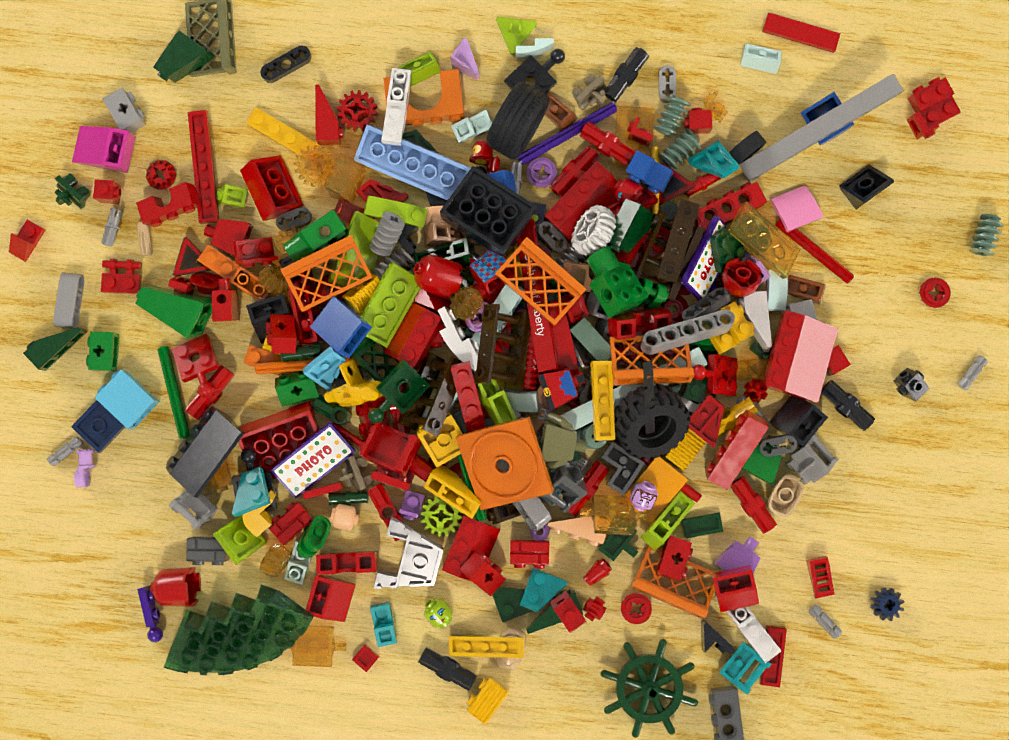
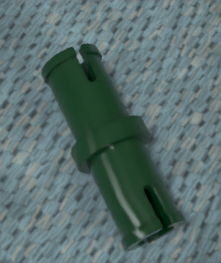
[280,344,321,362]
[328,490,368,506]

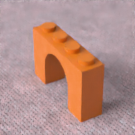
[383,69,464,127]

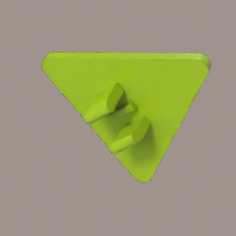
[496,17,537,55]

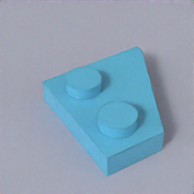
[303,346,346,391]

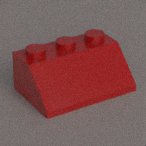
[240,155,304,221]
[384,302,444,371]
[442,515,500,581]

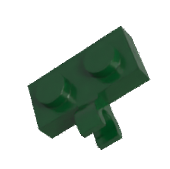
[598,519,638,562]

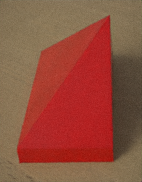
[413,289,456,316]

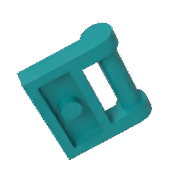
[719,641,772,695]

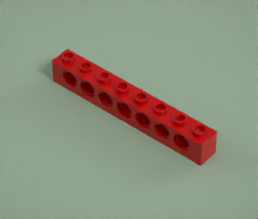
[630,182,767,268]

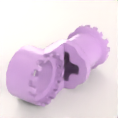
[74,449,95,488]

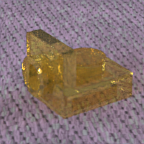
[703,90,728,123]

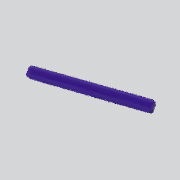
[517,102,617,165]

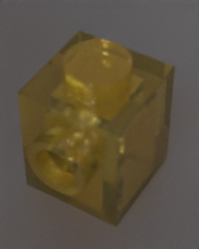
[208,462,233,493]

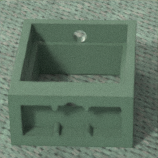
[570,318,611,361]

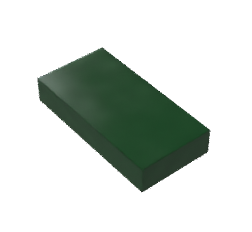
[681,512,723,539]

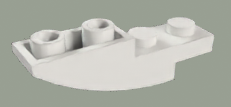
[381,68,411,146]
[438,307,479,371]
[715,596,781,663]

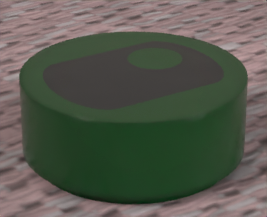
[660,201,678,221]

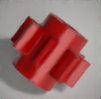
[744,378,768,403]
[582,596,607,622]

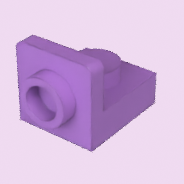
[399,490,425,520]

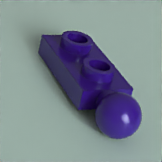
[137,585,163,643]

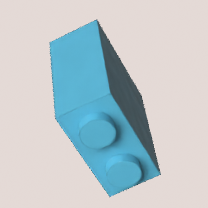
[95,369,160,430]

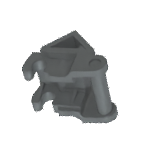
[542,462,588,512]

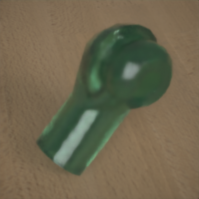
[749,342,773,359]

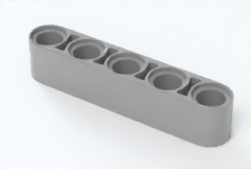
[641,310,735,355]
[497,459,552,532]

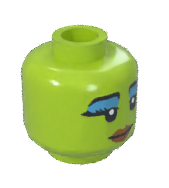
[424,599,453,628]

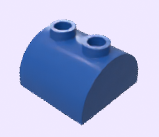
[800,91,854,146]

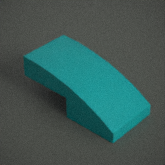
[370,602,397,647]

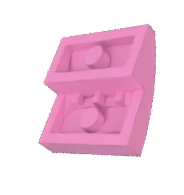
[770,185,823,232]

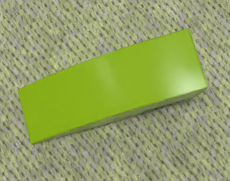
[475,379,517,425]

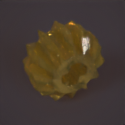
[257,263,288,296]
[449,286,484,321]
[260,544,291,578]

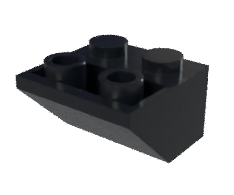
[246,294,297,344]
[768,396,828,447]

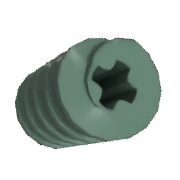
[653,95,691,138]
[659,129,701,170]
[969,213,1004,256]
[576,424,607,449]

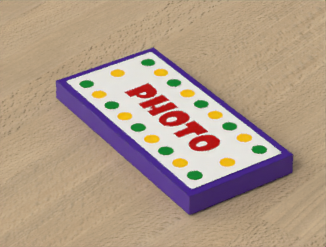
[680,216,726,301]
[270,421,355,499]

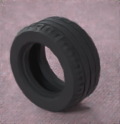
[486,82,550,159]

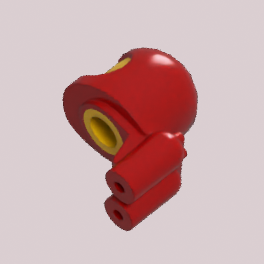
[469,140,500,174]

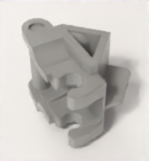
[785,433,839,485]
[169,490,218,531]

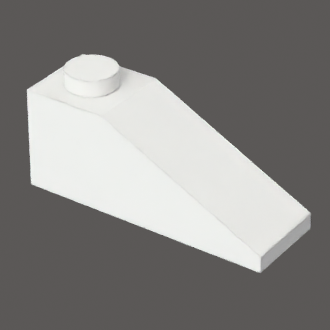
[738,291,772,352]

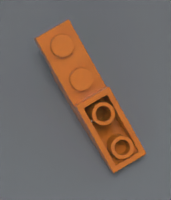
[197,245,273,301]

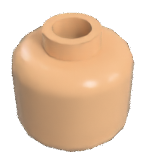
[330,504,359,531]

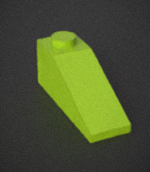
[364,196,428,229]
[640,491,695,551]

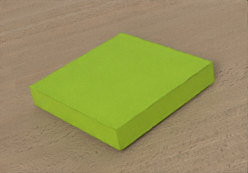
[213,514,267,565]

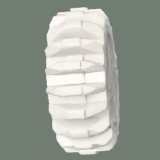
[571,205,616,256]

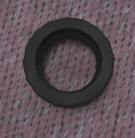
[729,131,766,165]

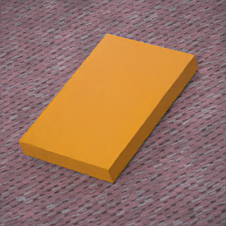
[621,457,688,524]

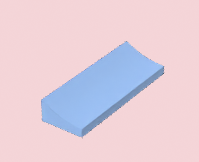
[353,125,471,200]

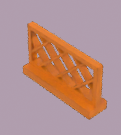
[280,235,373,312]
[495,237,586,326]
[609,335,694,386]
[630,545,715,619]

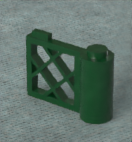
[349,336,400,382]

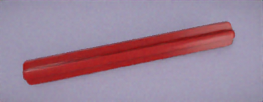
[775,218,854,283]

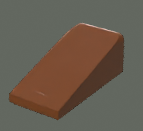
[545,92,576,130]
[787,274,826,305]

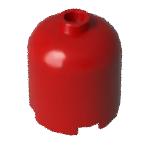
[414,255,463,300]
[150,567,201,607]

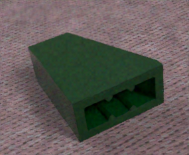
[153,30,215,83]
[608,199,653,253]

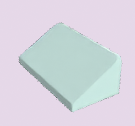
[740,43,782,74]

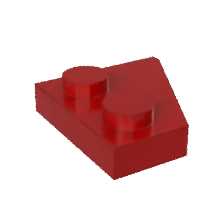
[356,179,409,220]
[689,394,725,448]

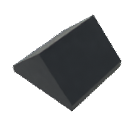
[839,164,894,210]

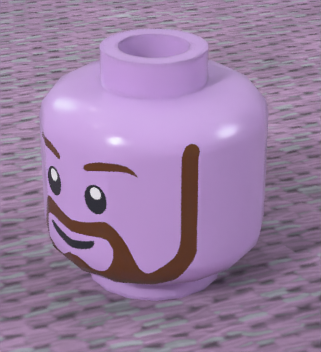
[630,481,658,511]

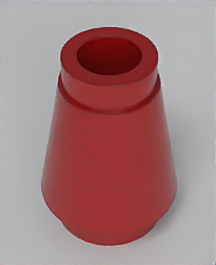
[583,558,612,586]

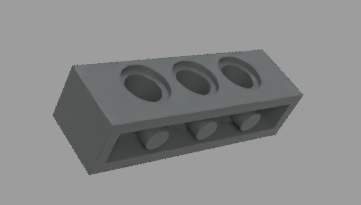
[708,686,744,740]

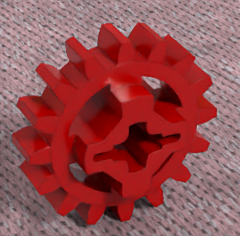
[336,90,378,132]

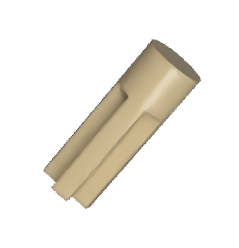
[137,222,152,256]

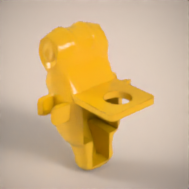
[324,359,383,407]

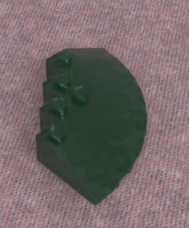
[163,584,314,676]

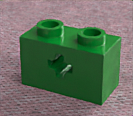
[86,331,119,372]
[275,371,319,407]

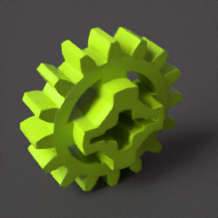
[420,495,463,537]

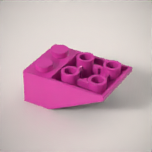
[72,126,136,173]

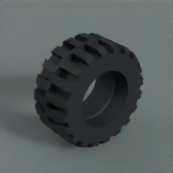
[614,384,690,459]

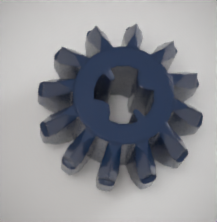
[870,587,905,621]

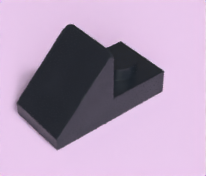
[398,225,418,257]
[701,619,735,655]

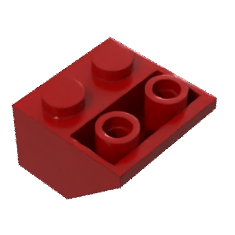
[711,565,759,612]
[304,575,356,622]

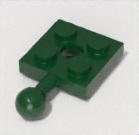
[368,360,430,423]

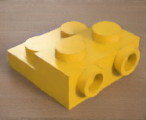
[702,301,755,355]
[417,412,463,467]

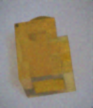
[272,225,299,254]

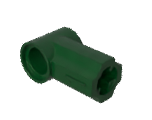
[312,394,351,425]

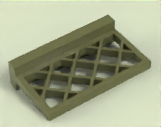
[185,0,237,77]

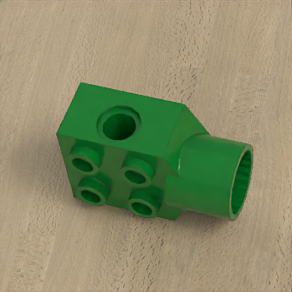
[282,209,348,262]
[586,246,648,318]

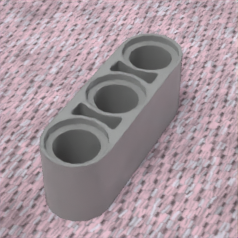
[53,272,84,329]

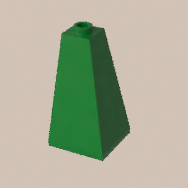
[135,285,212,338]

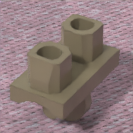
[572,74,606,111]
[339,456,374,492]

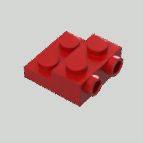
[908,77,961,128]

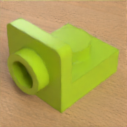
[216,184,247,208]

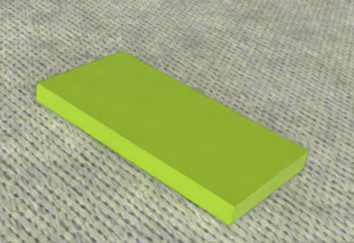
[328,211,380,291]
[361,261,420,348]

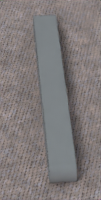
[739,74,904,182]

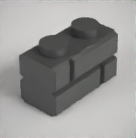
[186,537,230,565]

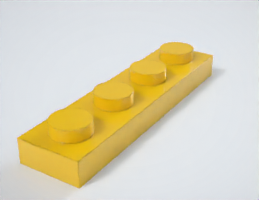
[246,107,321,162]
[591,361,615,441]
[449,636,524,658]

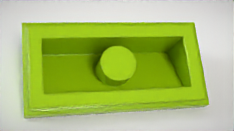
[397,51,441,87]

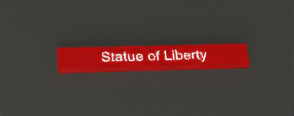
[517,218,559,373]

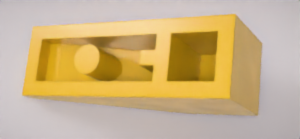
[423,465,481,519]

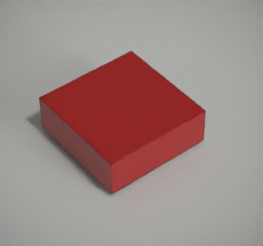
[352,644,380,672]

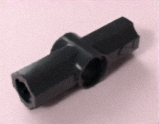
[604,47,649,102]
[821,380,875,431]
[418,647,477,691]

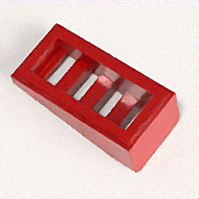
[806,556,835,599]

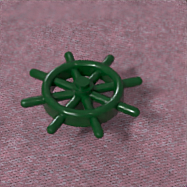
[600,639,698,738]

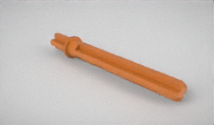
[255,356,360,374]

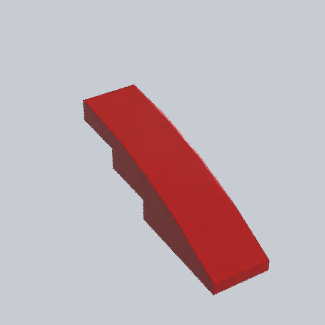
[548,299,579,375]

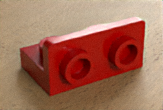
[233,237,278,267]
[356,397,389,439]
[371,465,415,491]

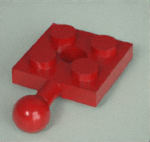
[172,333,220,397]
[693,354,738,396]

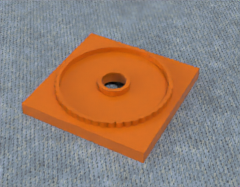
[455,416,554,510]

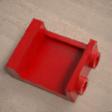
[360,422,422,477]

